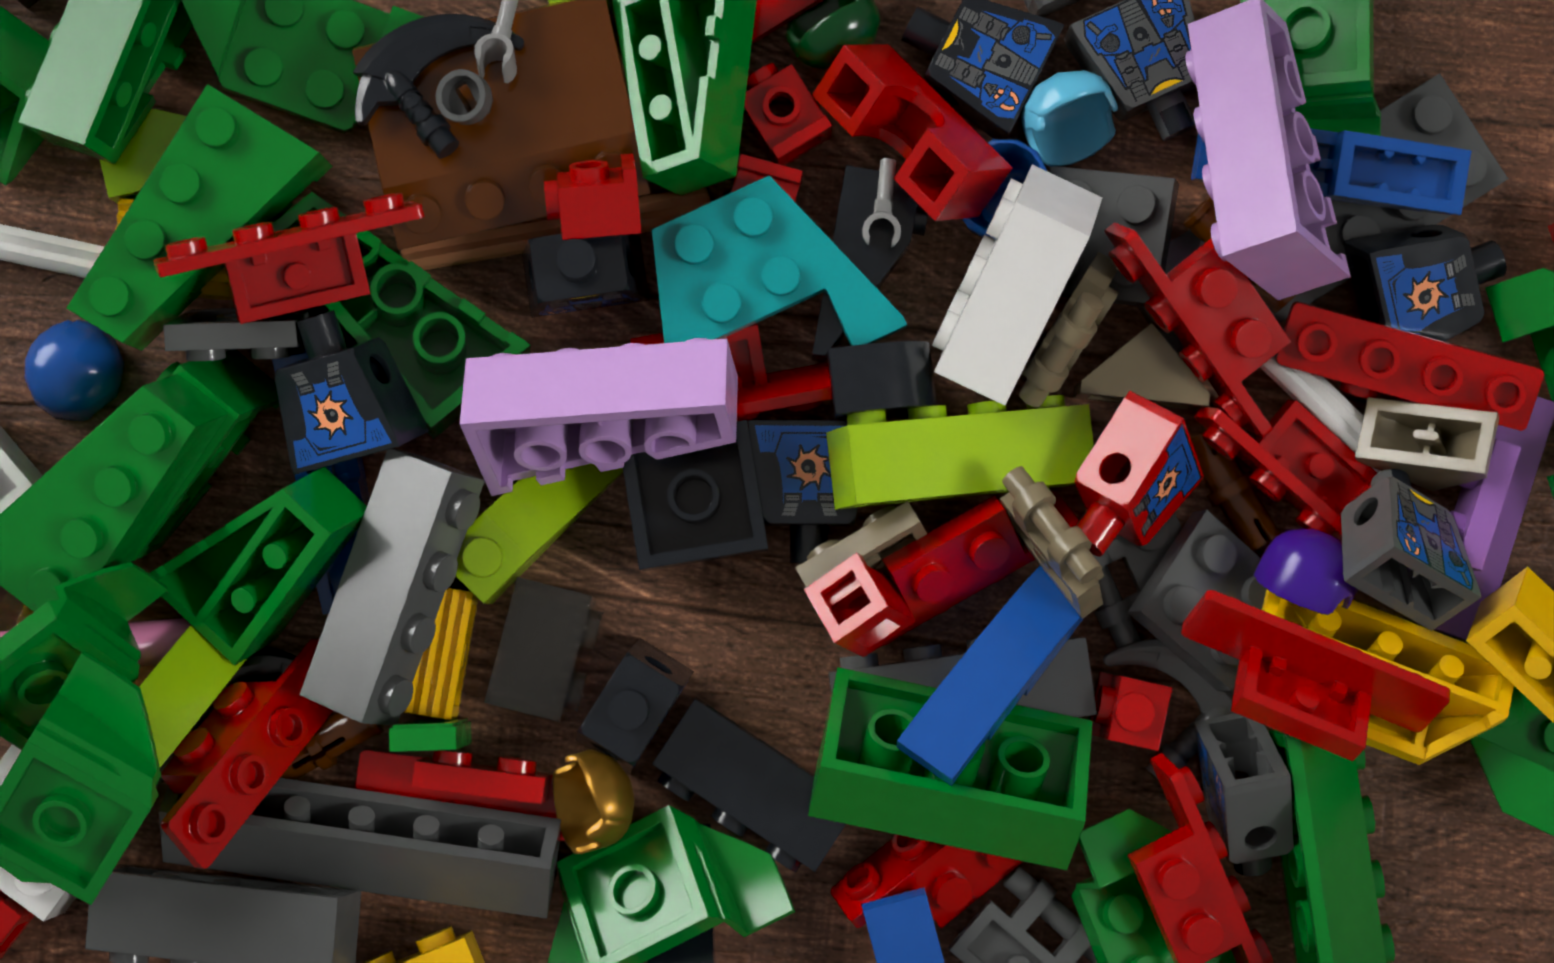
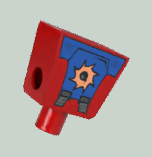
[1074,391,1204,557]

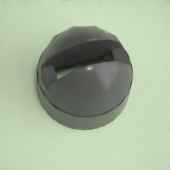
[436,69,493,125]

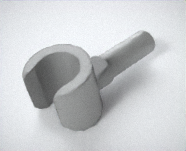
[475,0,518,83]
[862,158,901,248]

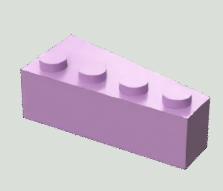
[1185,0,1351,300]
[460,338,738,496]

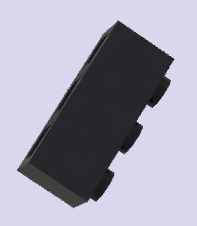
[652,697,846,873]

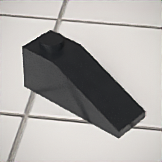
[812,165,928,362]

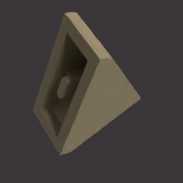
[1073,323,1210,411]
[1355,397,1499,491]

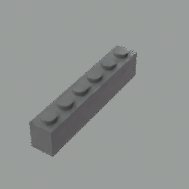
[159,778,561,919]

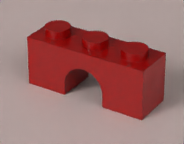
[812,44,1013,222]

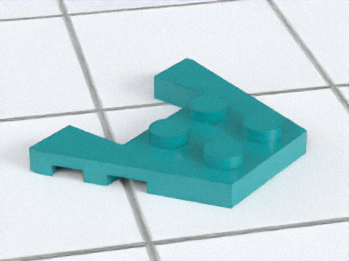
[652,175,907,346]

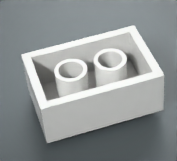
[932,164,1103,406]

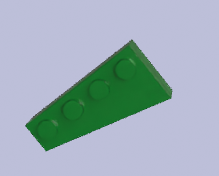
[66,84,333,351]
[272,192,531,440]
[0,374,229,612]

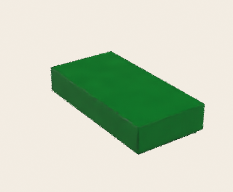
[389,718,472,752]

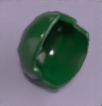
[785,0,881,69]

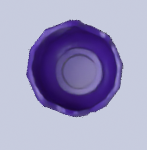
[1254,529,1358,615]

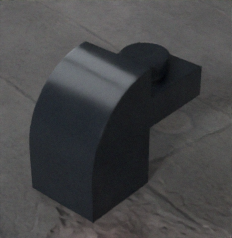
[828,341,937,419]

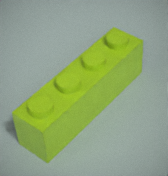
[826,395,1094,510]

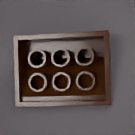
[352,0,650,250]

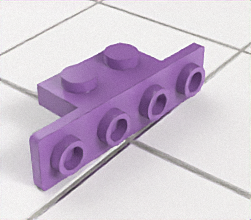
[1434,396,1554,640]

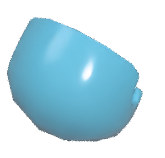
[1021,70,1118,167]

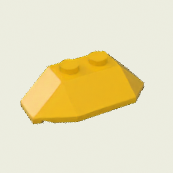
[1261,590,1514,765]

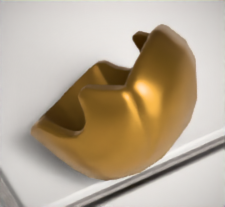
[552,749,635,854]

